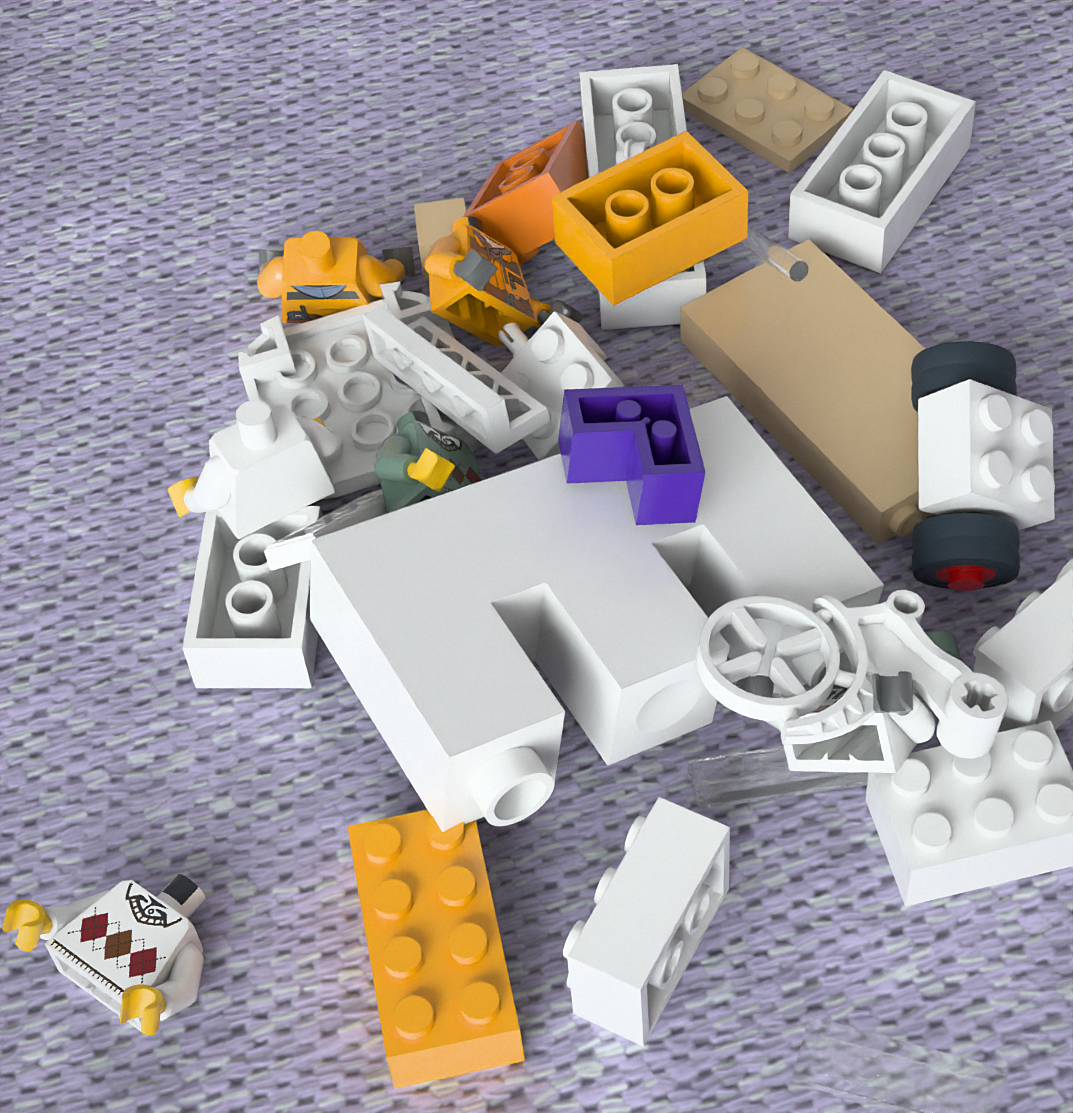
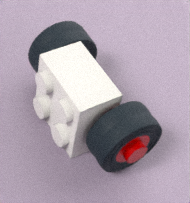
[911,341,1055,591]

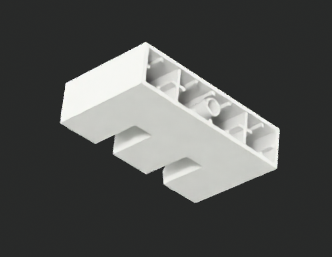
[310,396,884,832]

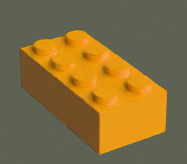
[347,810,525,1089]

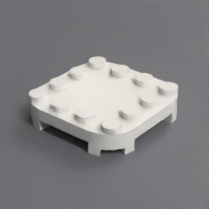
[238,282,478,500]

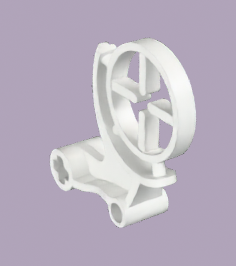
[696,590,1009,758]

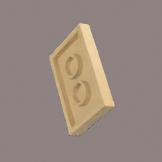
[682,47,854,173]

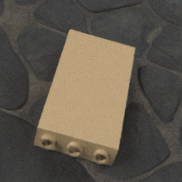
[680,239,931,545]

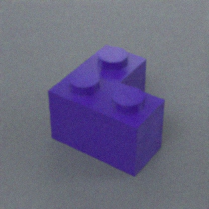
[558,385,706,525]

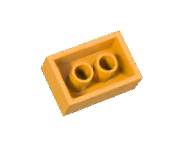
[552,131,748,306]

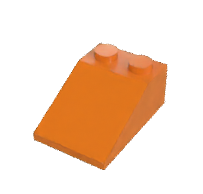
[463,120,588,265]

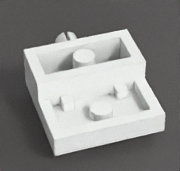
[489,311,625,461]

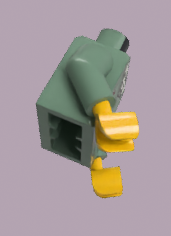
[374,411,485,513]

